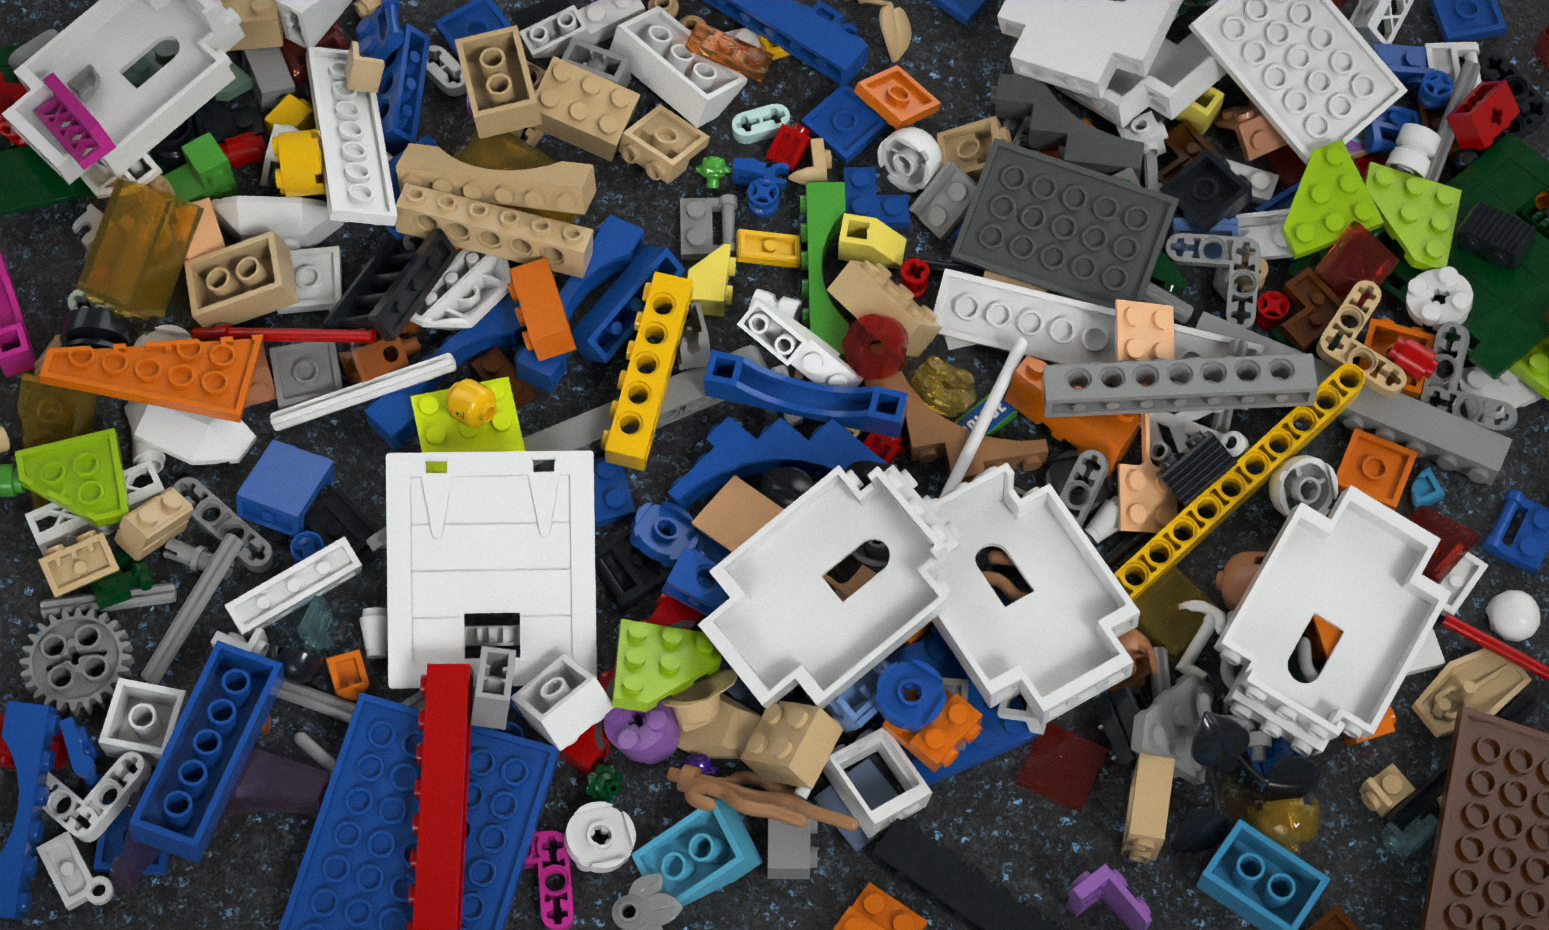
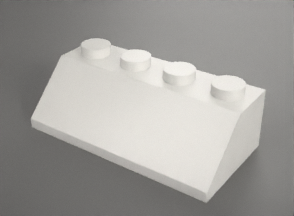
[609,5,748,128]

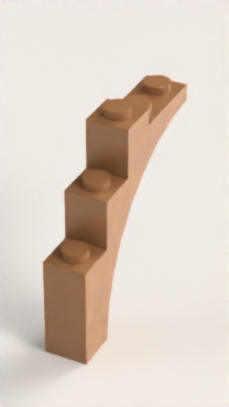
[857,343,1049,483]

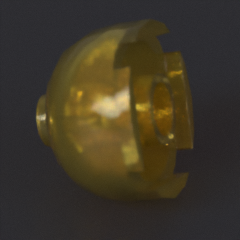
[1248,798,1321,854]

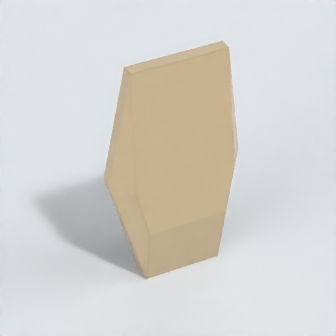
[1411,648,1532,738]
[677,693,762,759]

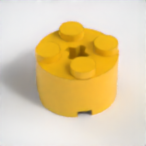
[272,129,326,198]

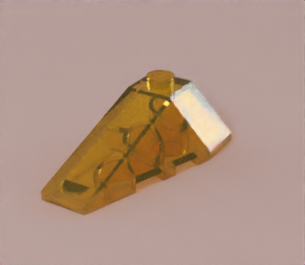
[17,373,97,511]

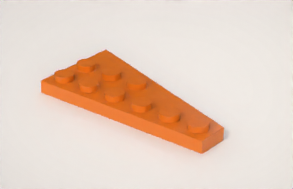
[39,334,263,423]

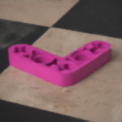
[523,831,574,930]

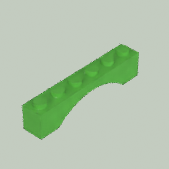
[800,182,850,365]

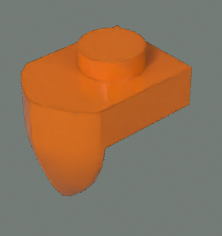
[325,649,369,701]

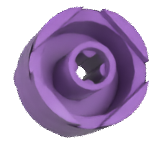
[604,698,681,764]

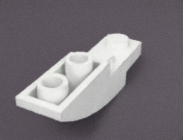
[519,0,646,58]
[737,298,864,387]

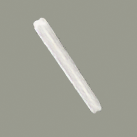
[270,353,456,431]

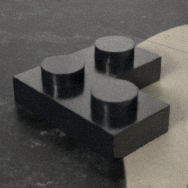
[195,96,265,144]

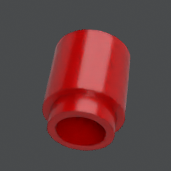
[218,131,267,169]
[1387,336,1439,382]

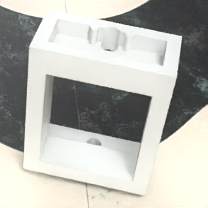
[823,727,933,838]

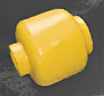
[445,378,497,428]

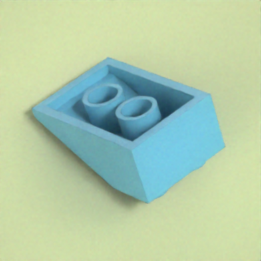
[631,798,763,906]

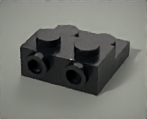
[1159,148,1253,234]

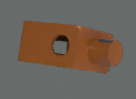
[338,334,421,383]

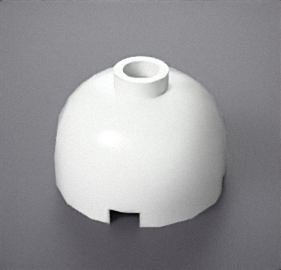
[877,127,942,193]
[1269,455,1338,518]

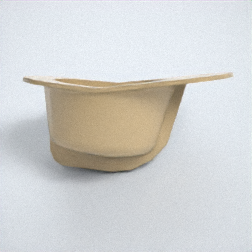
[661,669,738,732]

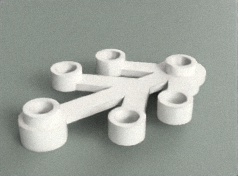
[1140,382,1249,463]

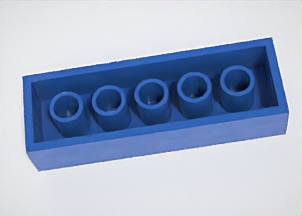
[129,640,284,864]

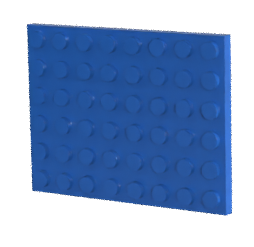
[278,693,561,930]

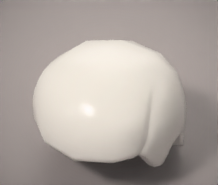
[1486,590,1541,642]

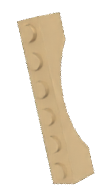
[395,143,597,215]

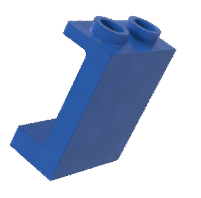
[236,439,334,537]

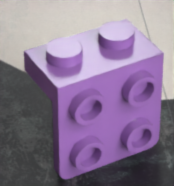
[1065,863,1152,930]

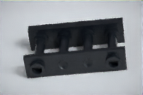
[322,229,458,348]

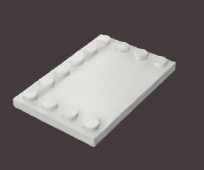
[1188,0,1408,165]

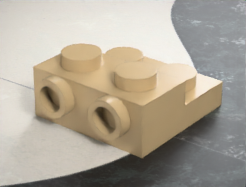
[618,104,710,184]
[937,115,1012,184]

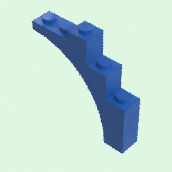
[668,416,887,511]

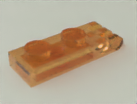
[685,22,774,83]

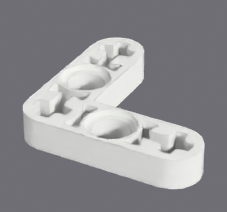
[42,751,152,842]

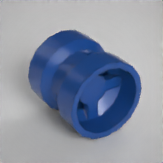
[290,531,325,564]

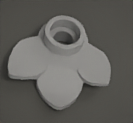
[612,873,683,930]

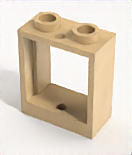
[1121,753,1175,863]

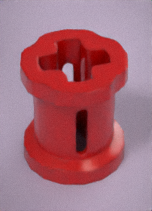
[899,258,930,299]

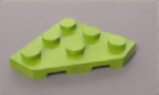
[1280,140,1384,260]
[1363,161,1462,271]
[15,428,131,527]
[611,619,722,712]

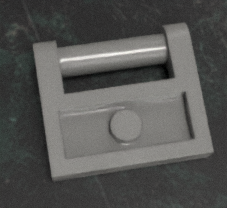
[680,194,738,260]

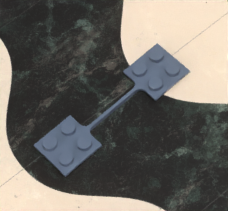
[719,657,899,852]

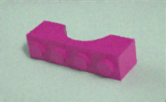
[0,249,36,378]

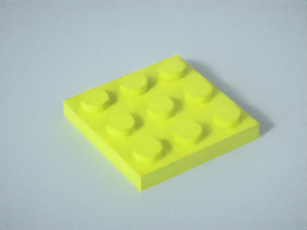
[410,376,525,473]

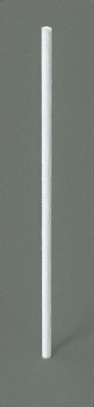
[793,337,1029,801]

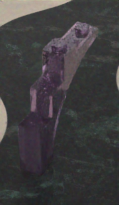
[109,748,330,896]

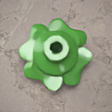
[695,156,731,188]

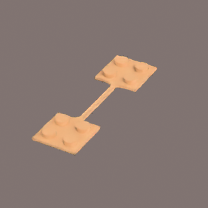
[1115,299,1178,535]
[691,475,876,602]

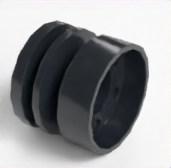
[60,308,132,349]

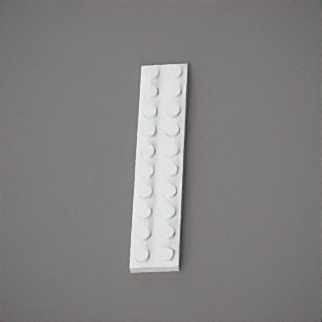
[933,268,1265,411]

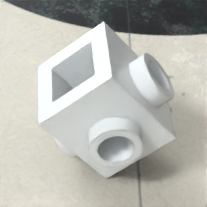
[1116,111,1168,160]

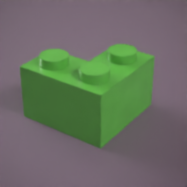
[164,132,238,208]

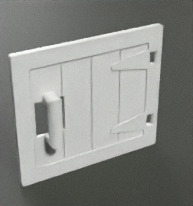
[386,451,597,689]

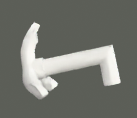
[1175,600,1227,680]

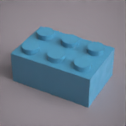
[1196,819,1331,930]

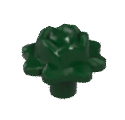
[585,763,622,802]

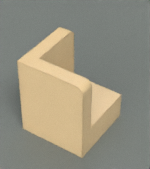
[344,41,385,93]

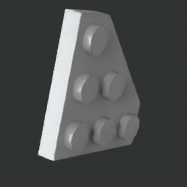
[1131,674,1214,784]

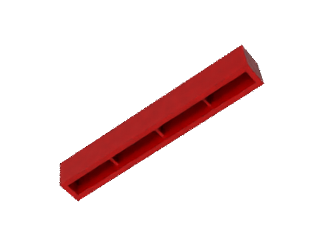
[406,663,474,930]

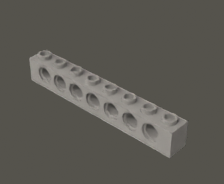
[1042,352,1318,418]

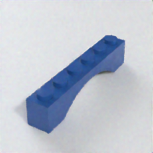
[514,214,644,394]
[365,292,527,450]
[704,350,908,439]
[0,701,61,921]

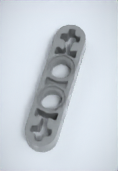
[173,477,275,573]

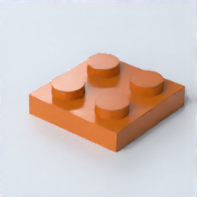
[854,65,941,130]
[1336,428,1418,511]

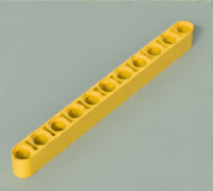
[1114,363,1365,603]

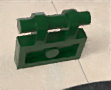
[89,545,153,610]

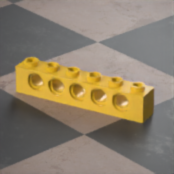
[600,271,693,471]

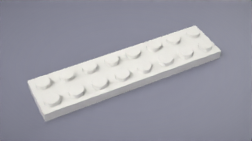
[305,46,397,226]

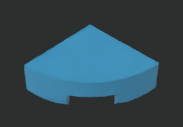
[1410,467,1445,511]

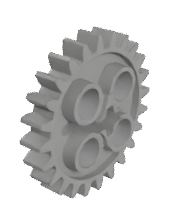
[19,607,135,717]

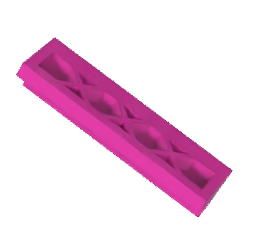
[33,73,116,170]

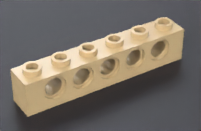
[396,183,594,279]

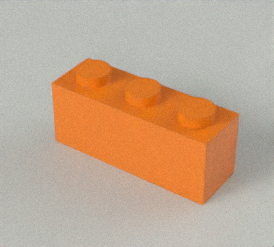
[507,257,576,362]

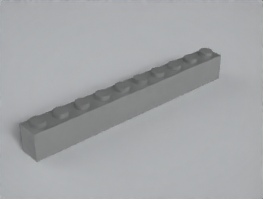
[1195,311,1513,486]

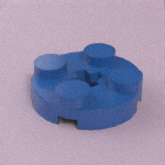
[629,501,699,567]
[874,659,946,732]

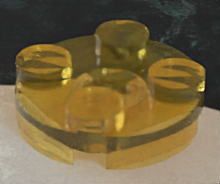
[912,356,977,417]

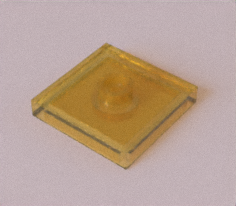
[1133,565,1216,659]

